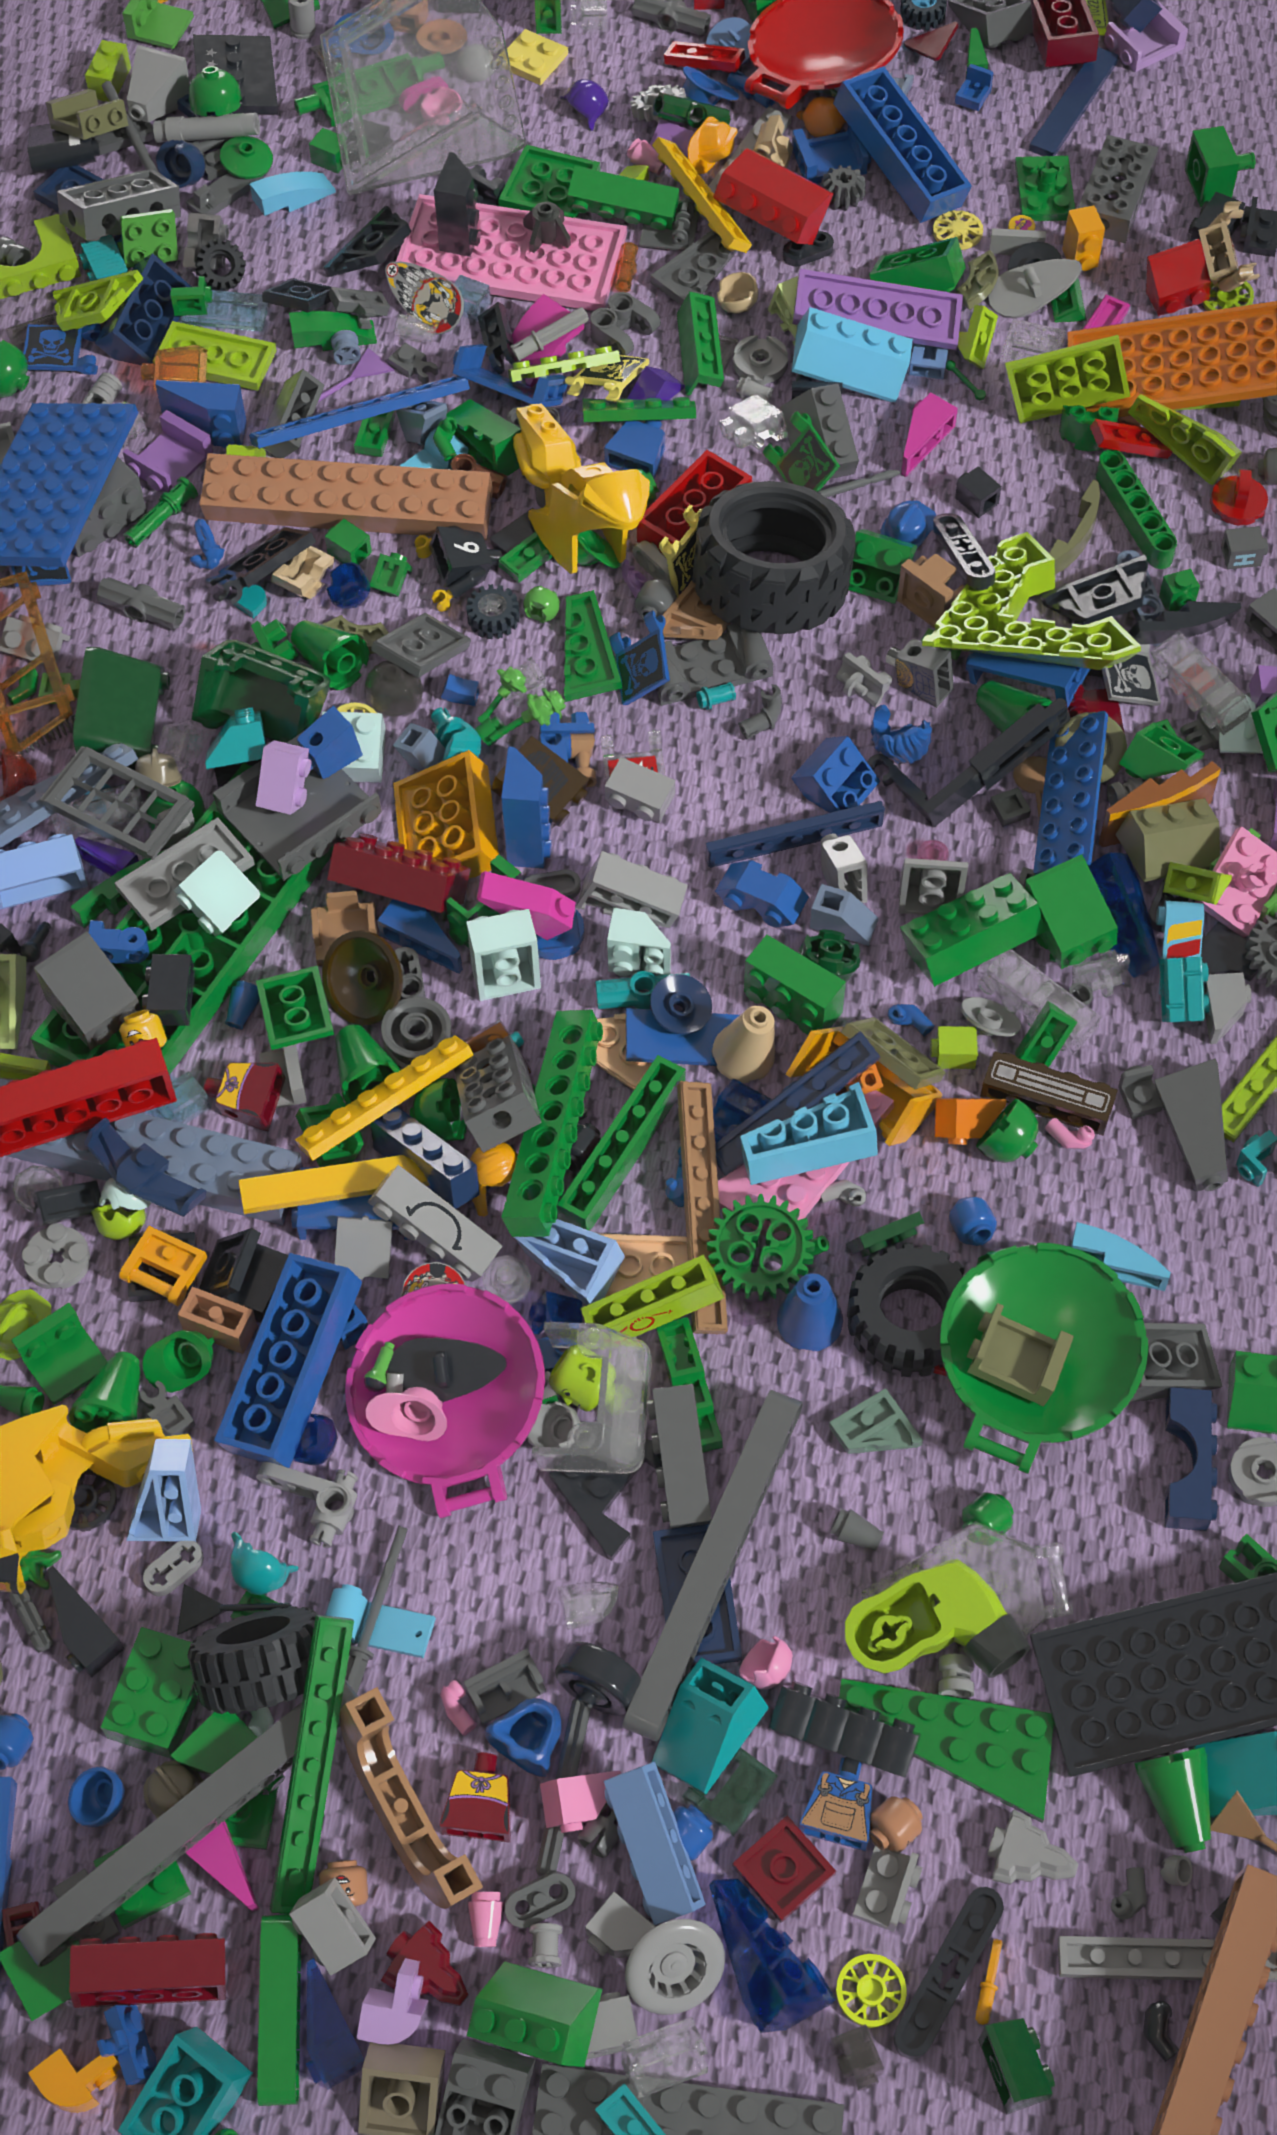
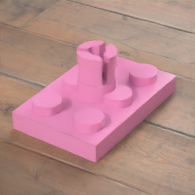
[1195,826,1277,938]

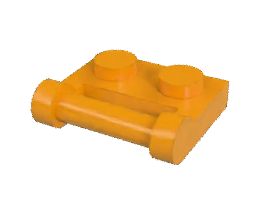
[119,1226,208,1306]

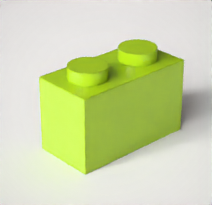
[85,40,131,102]

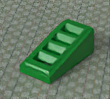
[966,28,988,76]

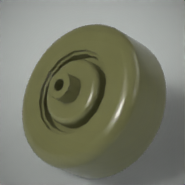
[1055,712,1127,784]

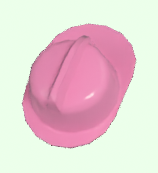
[365,1387,447,1441]

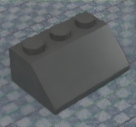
[780,383,859,479]

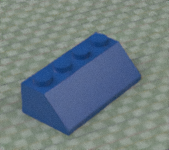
[501,747,552,869]

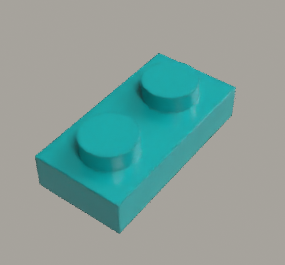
[595,2083,666,2135]

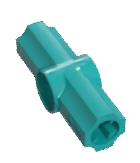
[596,971,690,1009]

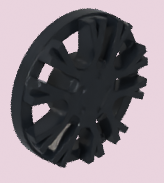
[69,1468,117,1532]

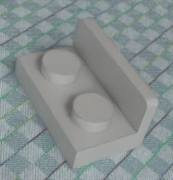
[852,1846,923,1932]

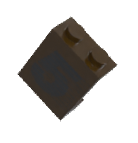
[491,736,589,829]

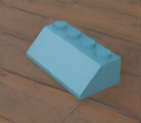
[792,307,913,402]

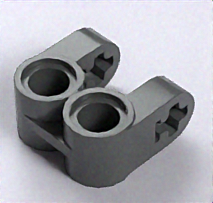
[590,292,661,356]

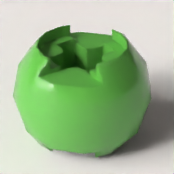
[523,586,560,623]

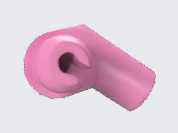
[1045,1118,1095,1149]
[440,1680,477,1736]

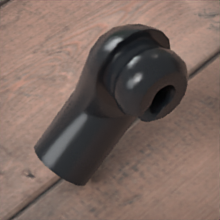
[1143,2000,1179,2062]

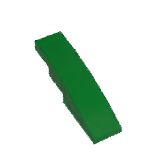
[70,849,167,929]
[656,1317,723,1453]

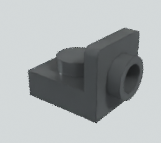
[1118,1065,1163,1119]

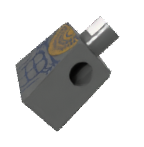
[886,639,954,708]

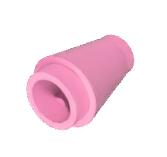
[627,138,666,175]
[468,1892,504,1947]

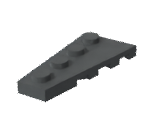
[651,229,746,305]

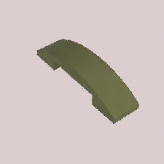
[1049,480,1100,575]

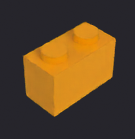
[1062,205,1105,271]

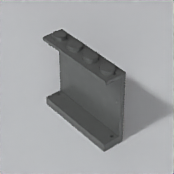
[213,731,382,880]

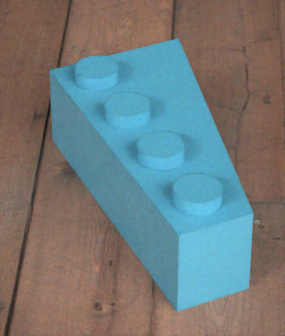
[740,1082,878,1185]

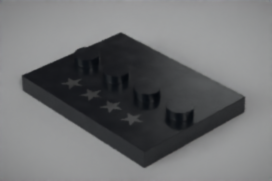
[193,34,278,115]

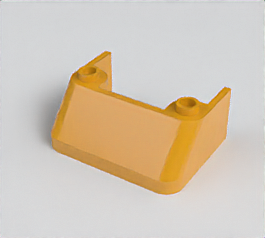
[785,1026,943,1146]

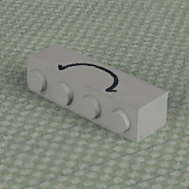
[368,1165,503,1282]

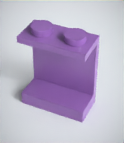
[123,410,213,492]

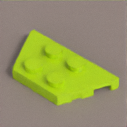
[53,270,143,331]

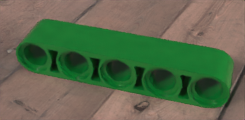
[1096,449,1177,569]
[257,1914,302,2106]

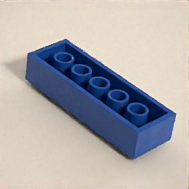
[833,66,972,223]
[214,1253,362,1468]

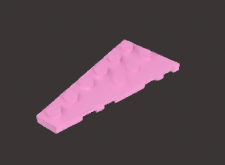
[718,1090,894,1241]

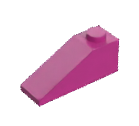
[901,392,958,477]
[477,871,576,940]
[186,1821,259,1912]

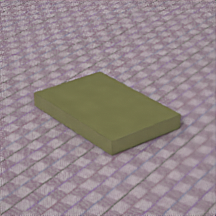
[841,1017,946,1089]

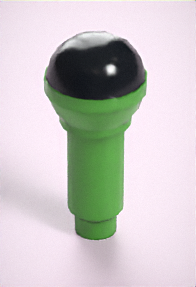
[364,1342,395,1392]

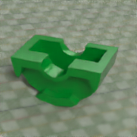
[1059,405,1120,452]

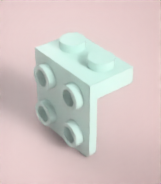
[173,851,260,937]

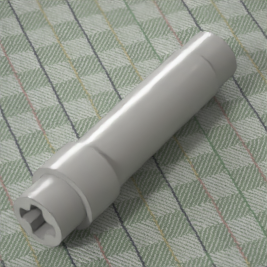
[153,113,260,143]

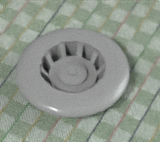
[625,1919,725,2015]

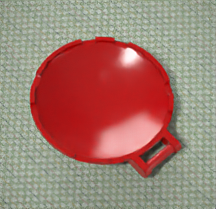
[744,0,904,109]

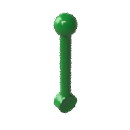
[946,360,986,401]

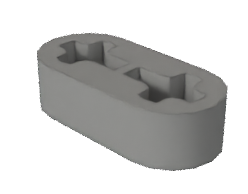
[143,1541,204,1597]

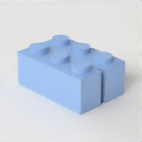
[0,834,88,910]

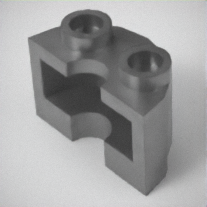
[183,213,229,270]

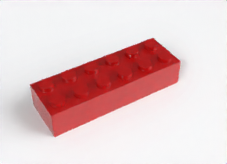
[0,1038,177,1157]

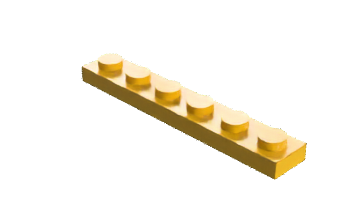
[652,137,752,253]
[295,1035,474,1161]

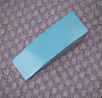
[250,172,336,216]
[1071,1222,1171,1291]

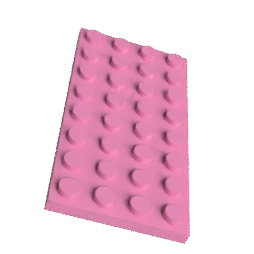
[396,194,627,311]

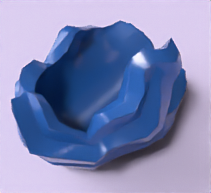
[871,705,932,764]

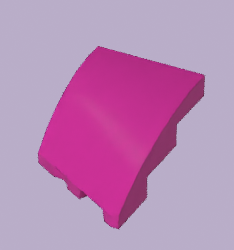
[512,294,584,387]

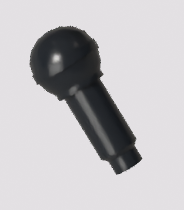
[19,921,51,962]

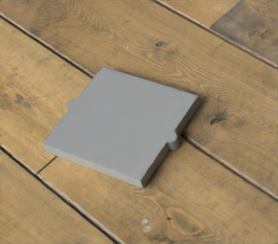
[335,1215,393,1280]

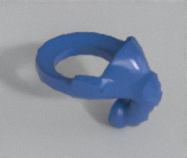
[190,519,225,570]

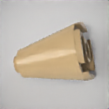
[712,1006,775,1083]

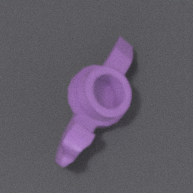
[622,559,647,598]

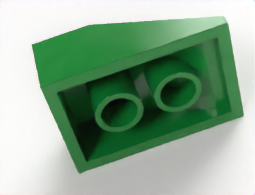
[869,237,966,292]
[256,965,334,1050]

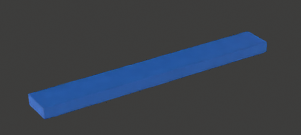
[249,375,470,449]

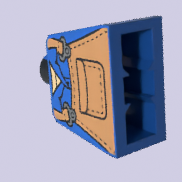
[799,1757,872,1852]

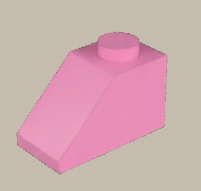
[540,1770,621,1833]

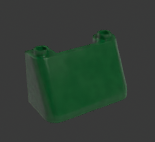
[191,640,331,743]
[73,647,170,771]

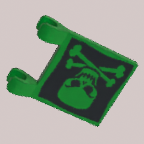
[763,411,840,491]

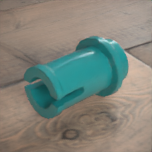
[696,682,736,710]

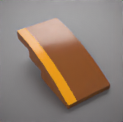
[1098,761,1221,847]

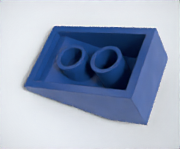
[155,380,247,448]

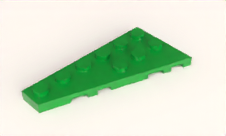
[839,1679,1054,1823]

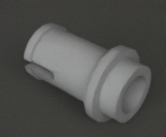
[736,376,773,405]

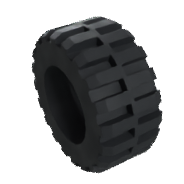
[847,1243,965,1377]
[187,1606,319,1714]

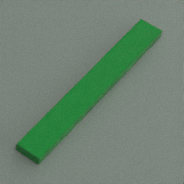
[270,1615,354,1914]

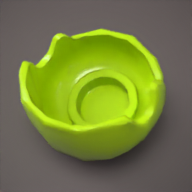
[92,1204,146,1240]

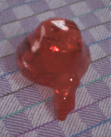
[0,748,36,801]

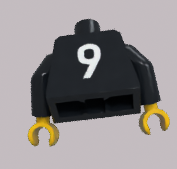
[414,525,502,612]

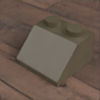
[358,2042,446,2135]

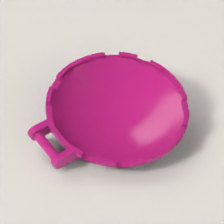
[345,1284,545,1518]

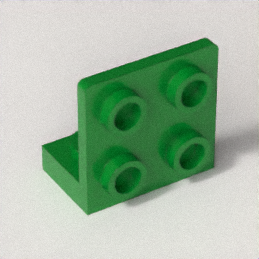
[11,1303,107,1404]

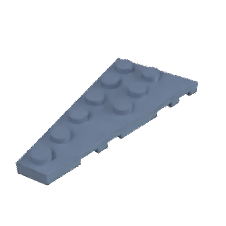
[0,743,138,848]

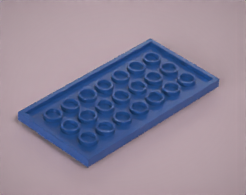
[0,403,138,567]

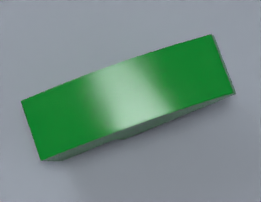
[289,311,377,351]

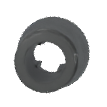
[829,1508,884,1551]

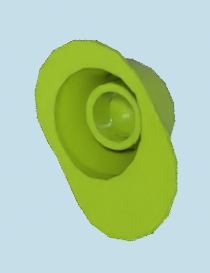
[0,1289,51,1360]

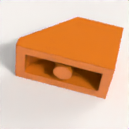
[935,1098,1006,1145]

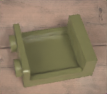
[45,88,129,140]
[967,1303,1074,1407]

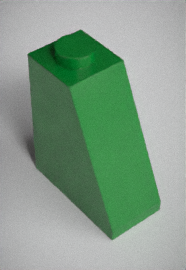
[171,1712,285,1795]

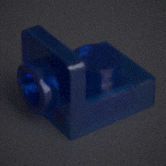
[529,1291,582,1335]

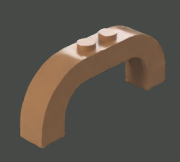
[340,1687,483,1909]

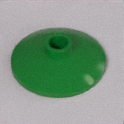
[220,136,273,179]

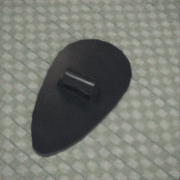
[387,1338,507,1402]

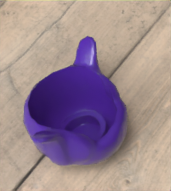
[560,79,609,131]

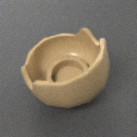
[717,272,758,314]

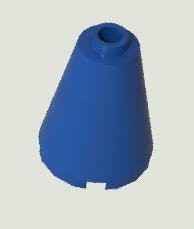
[777,1273,843,1351]

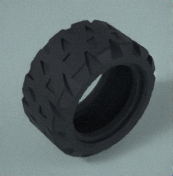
[692,481,856,634]

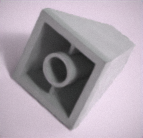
[127,45,190,122]

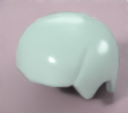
[99,1178,151,1210]

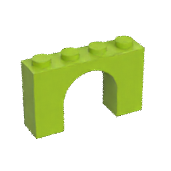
[0,214,81,299]

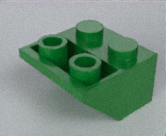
[848,529,918,604]

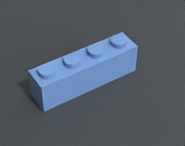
[604,1761,706,1925]

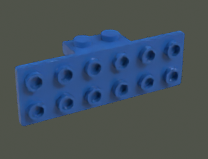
[1033,711,1108,875]

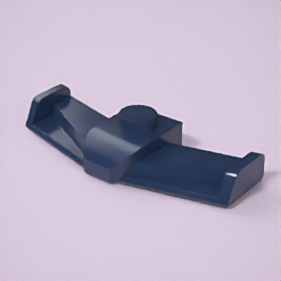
[84,1118,207,1217]

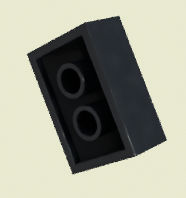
[434,152,481,257]

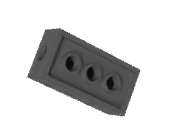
[1078,135,1159,244]
[57,169,181,241]
[454,1035,542,1153]

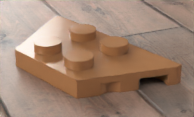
[662,581,731,640]

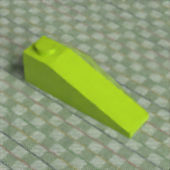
[1128,394,1242,486]

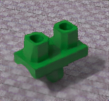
[251,619,298,661]

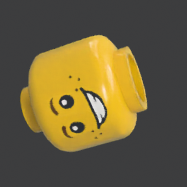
[119,1010,167,1048]

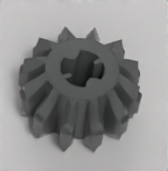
[821,165,866,210]

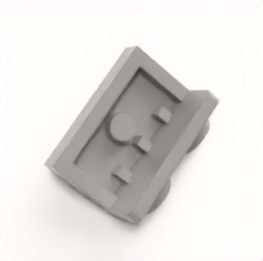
[0,614,71,667]

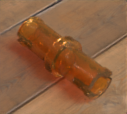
[614,242,638,292]

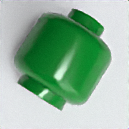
[962,1492,1014,1544]

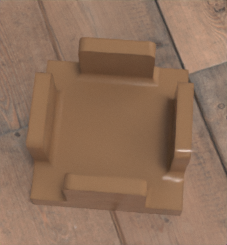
[897,554,965,628]
[311,890,377,966]

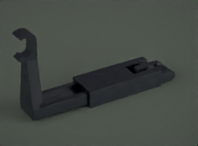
[867,698,1070,827]

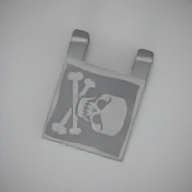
[1102,644,1161,706]

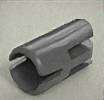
[577,1802,619,1858]

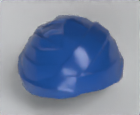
[68,1766,125,1827]

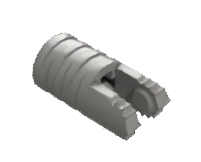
[81,372,122,404]

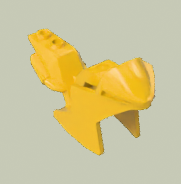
[513,403,650,574]

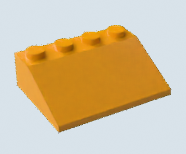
[393,750,499,878]

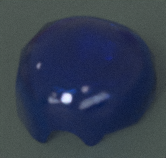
[326,562,371,610]
[293,1413,338,1466]

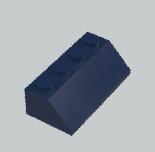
[95,253,192,368]

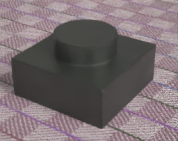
[990,787,1031,827]

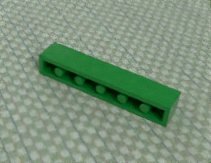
[557,1055,686,1231]

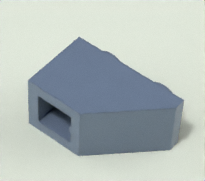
[810,884,879,946]

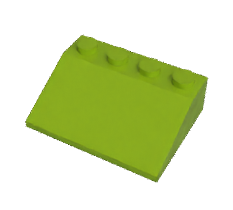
[1005,335,1131,423]

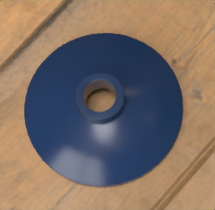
[650,974,712,1035]

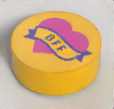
[1008,215,1035,230]

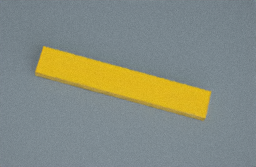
[239,1155,430,1214]

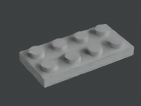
[115,817,255,931]

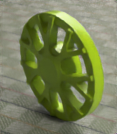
[1202,281,1254,311]

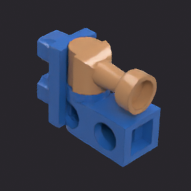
[538,712,597,787]

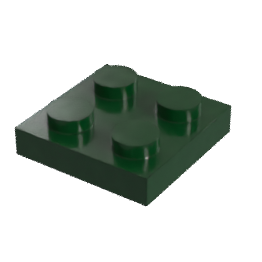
[846,1211,924,1258]

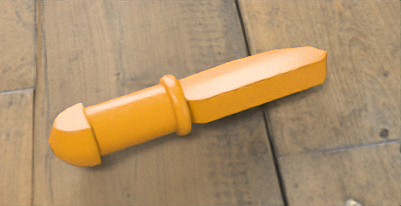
[975,1938,1002,2025]

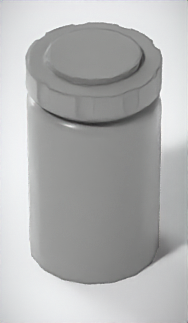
[288,0,316,39]

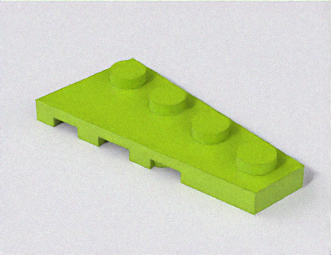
[508,346,620,382]

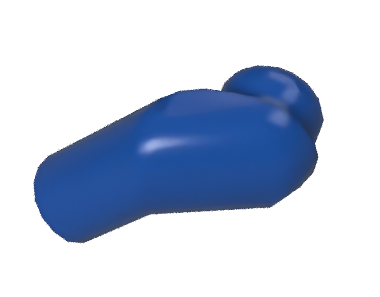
[888,1004,935,1036]

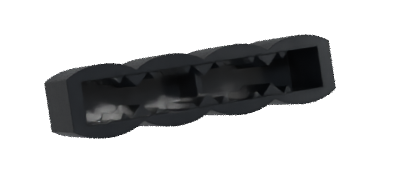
[768,1681,921,1778]

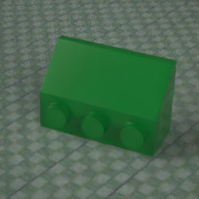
[1227,1351,1277,1434]
[466,1962,602,2067]

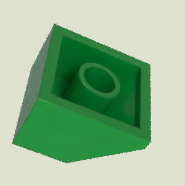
[1119,722,1205,780]

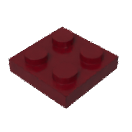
[732,1815,837,1923]

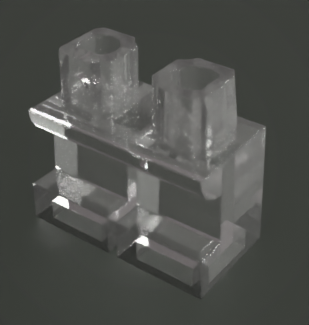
[719,394,788,450]

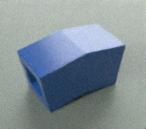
[441,674,480,706]

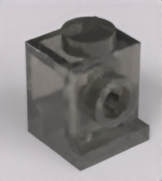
[829,2024,884,2091]

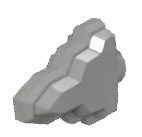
[987,1810,1078,1885]

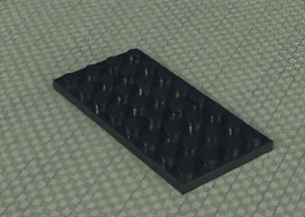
[1030,1573,1277,1778]

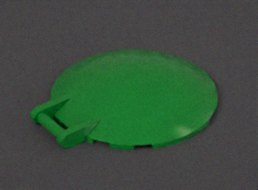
[940,1242,1148,1474]

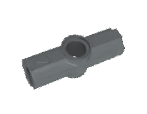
[632,0,711,36]
[96,577,186,630]

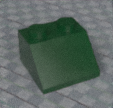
[978,2018,1055,2115]

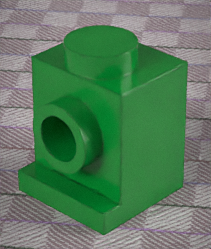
[1159,568,1200,611]

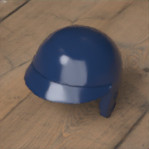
[156,140,206,188]

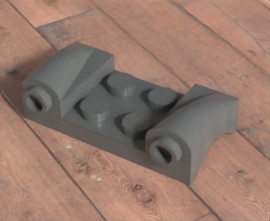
[656,624,774,706]

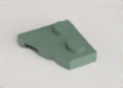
[829,1388,923,1454]

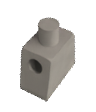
[821,834,867,903]

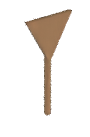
[1211,1790,1277,1852]

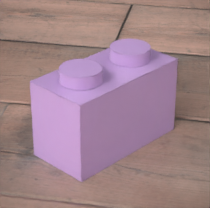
[256,740,311,815]

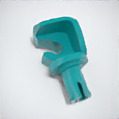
[431,707,481,761]

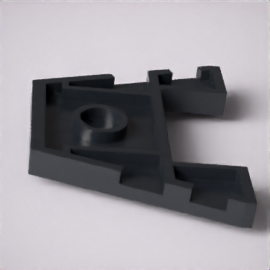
[549,1422,662,1561]

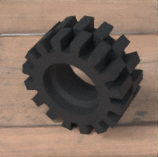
[195,238,246,292]

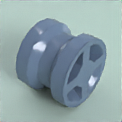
[331,330,361,365]

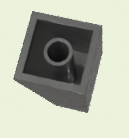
[34,931,141,1050]

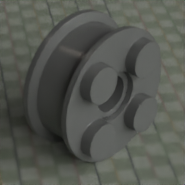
[381,997,453,1069]

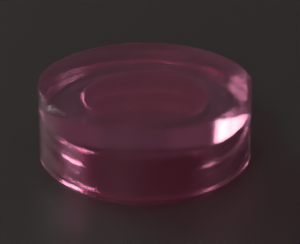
[917,840,949,861]

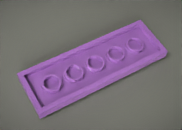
[792,269,963,350]

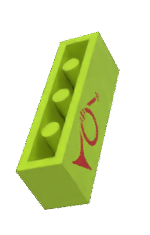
[581,1255,724,1351]

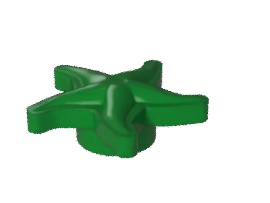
[20,1550,62,1590]

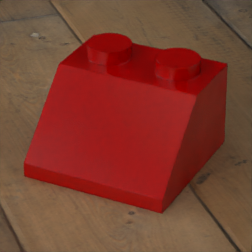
[1146,239,1211,316]

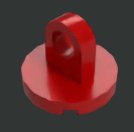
[1210,469,1269,526]

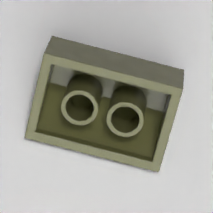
[1116,798,1220,882]

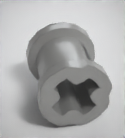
[528,1923,562,1968]

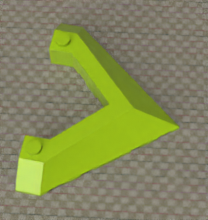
[922,532,1141,670]

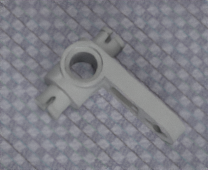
[256,1462,358,1548]

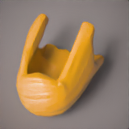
[470,1142,518,1217]

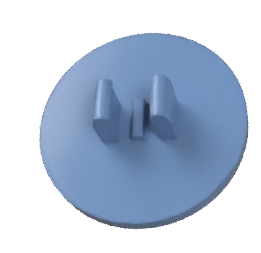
[706,17,751,67]

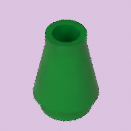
[0,1384,44,1418]

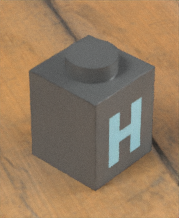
[1221,526,1268,569]

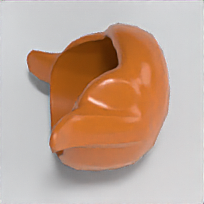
[796,96,847,138]

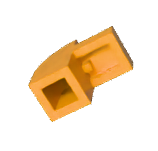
[28,2048,121,2113]

